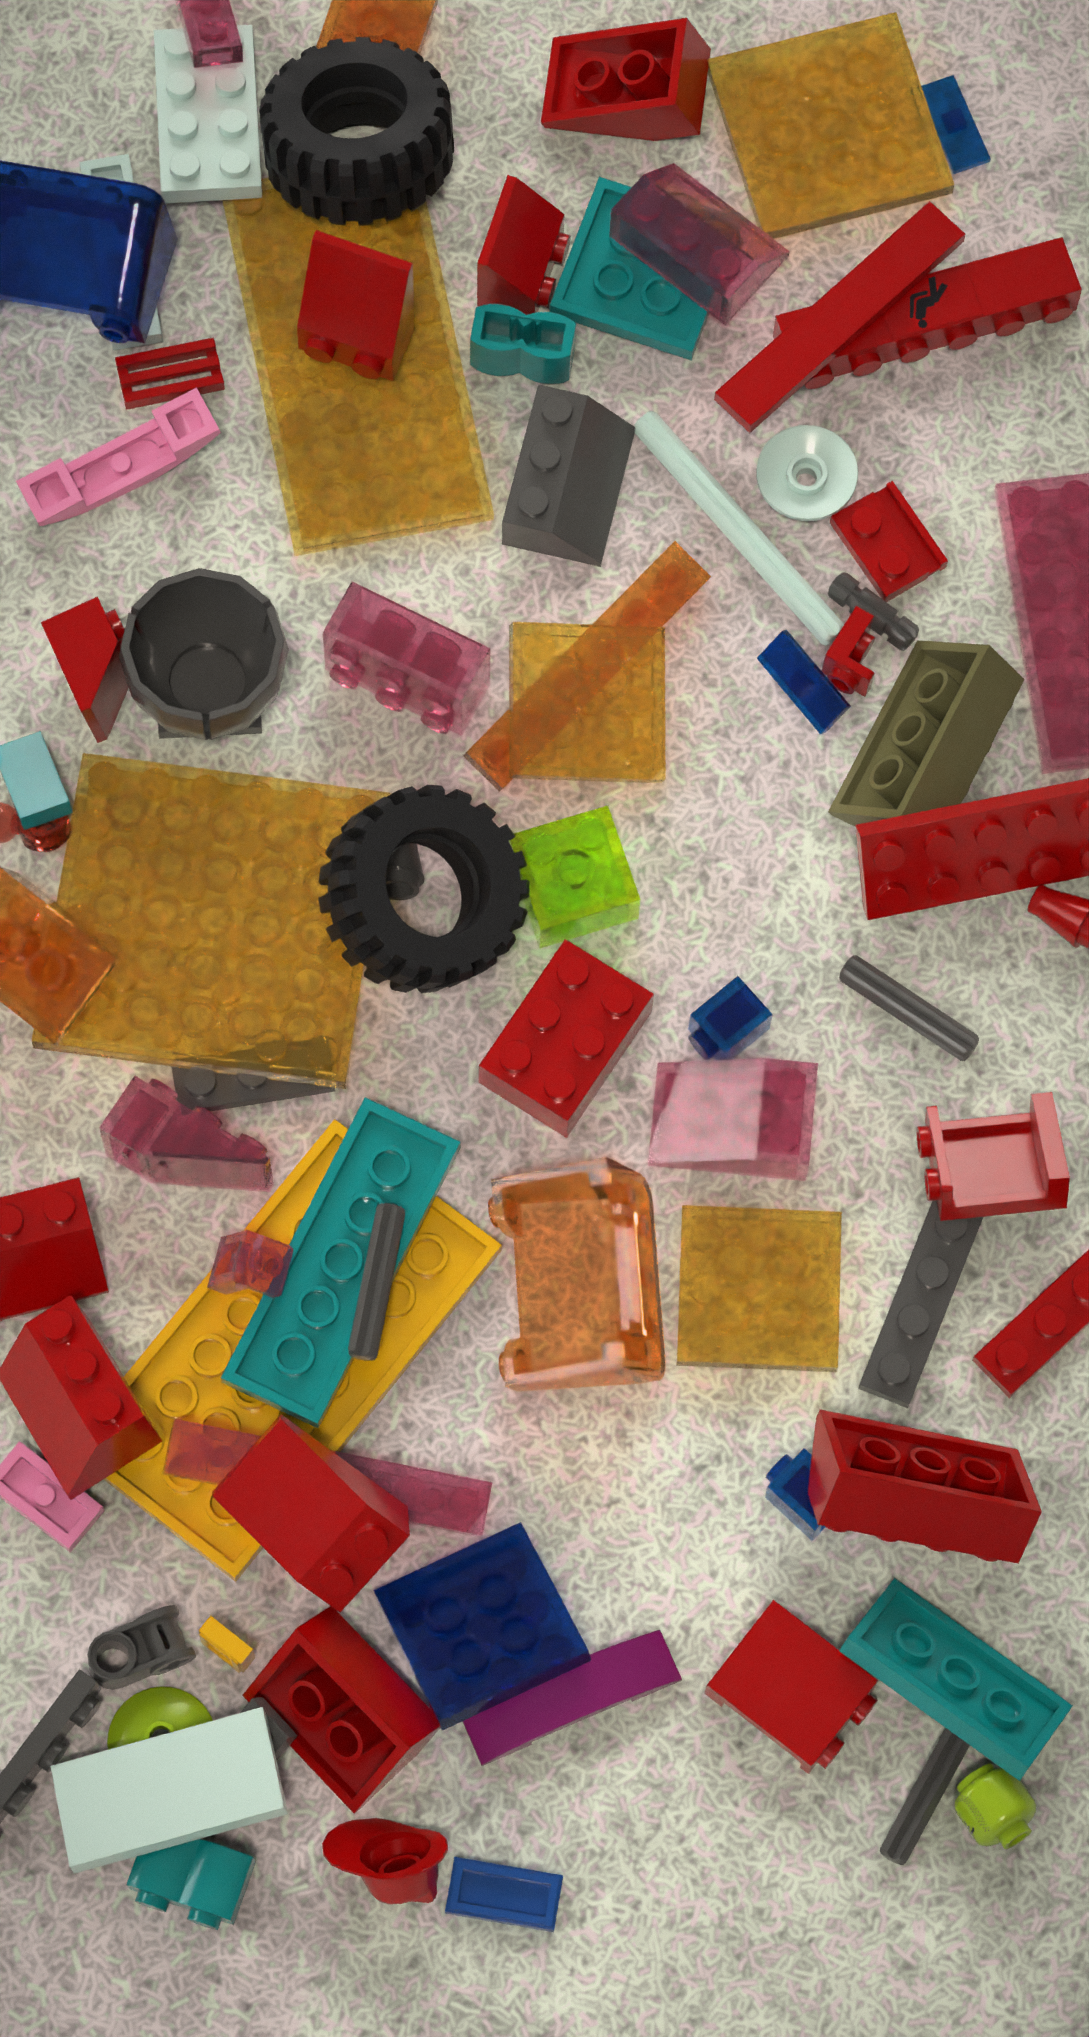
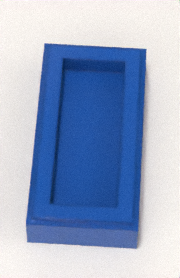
[445,1857,563,1932]

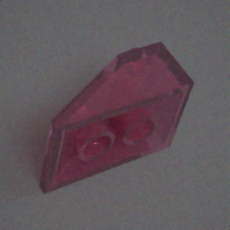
[648,1058,818,1181]

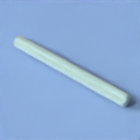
[634,411,844,646]

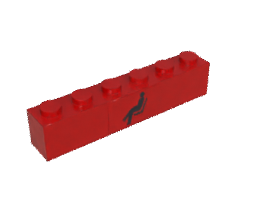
[773,237,1082,389]

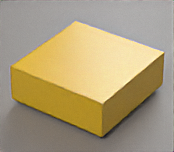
[199,1615,255,1673]

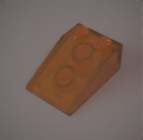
[0,866,120,1045]

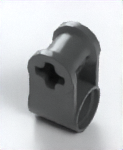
[87,1605,196,1690]

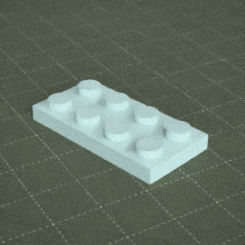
[154,25,262,204]

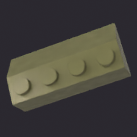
[828,640,1025,827]

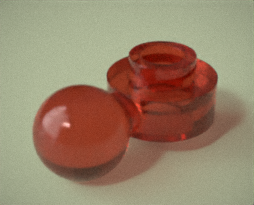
[0,802,72,852]

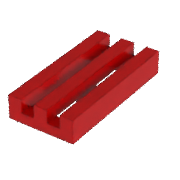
[115,337,225,410]

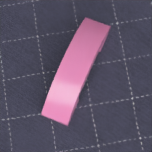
[16,387,221,526]

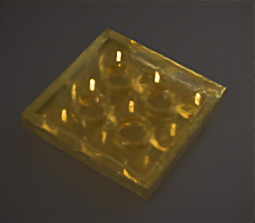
[509,622,666,783]
[676,1205,842,1372]

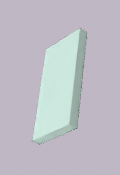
[50,1707,288,1874]

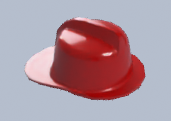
[322,1818,448,1904]

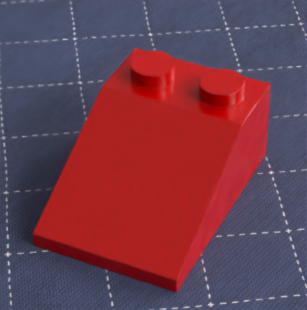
[541,18,711,141]
[297,230,414,381]
[212,1414,410,1613]

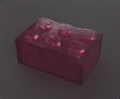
[323,581,490,736]

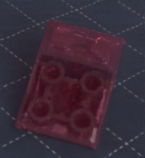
[99,1076,274,1192]

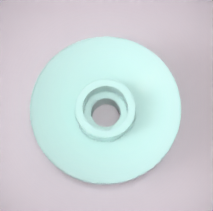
[756,425,858,521]

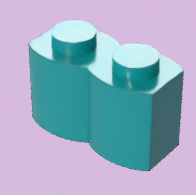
[470,304,576,384]
[126,1839,256,1930]

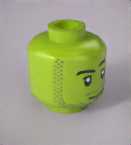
[955,1764,1036,1849]

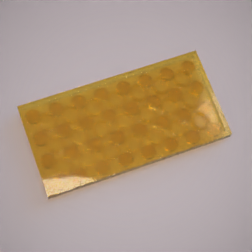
[222,177,494,556]

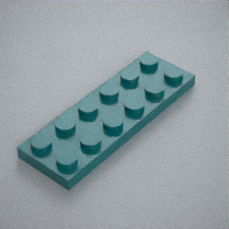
[221,1097,461,1429]

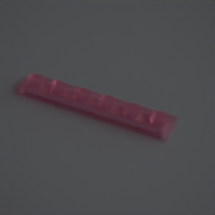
[162,1419,492,1537]

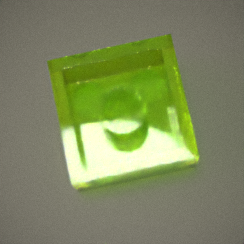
[509,805,641,948]

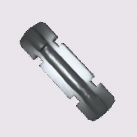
[828,572,919,651]

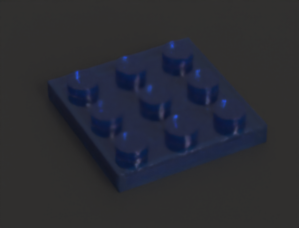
[373,1522,591,1731]

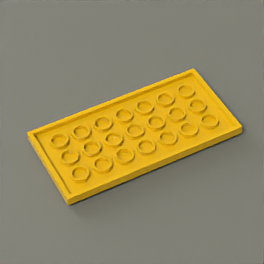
[103,1119,502,1582]

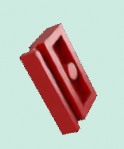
[830,480,948,602]

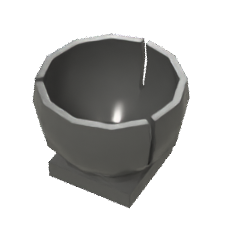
[119,568,289,740]

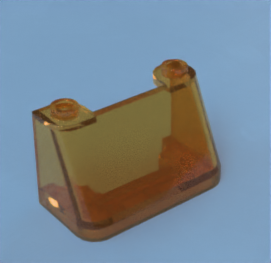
[488,1157,665,1392]

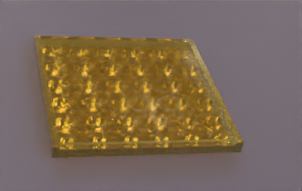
[32,753,390,1089]

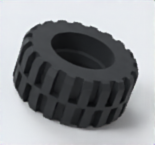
[259,37,454,226]
[318,785,530,994]

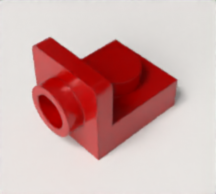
[821,606,875,697]

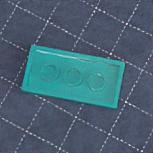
[839,1578,1073,1781]

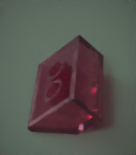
[610,163,790,326]

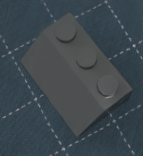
[502,384,636,567]

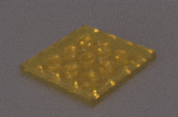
[707,12,955,242]

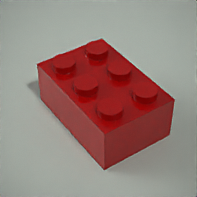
[479,939,654,1138]

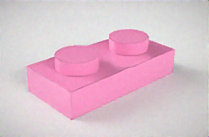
[0,1441,105,1553]

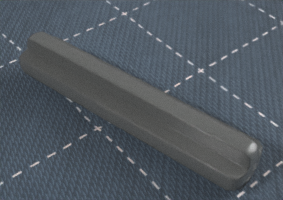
[839,955,979,1061]
[348,1203,405,1361]
[880,1728,970,1865]

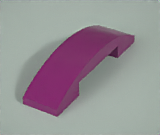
[460,1630,682,1766]

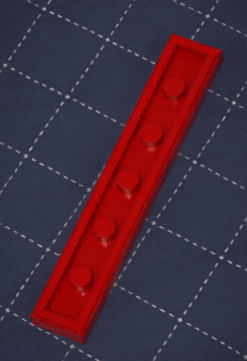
[714,201,965,433]

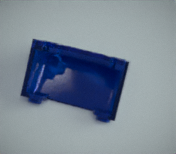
[0,160,178,343]

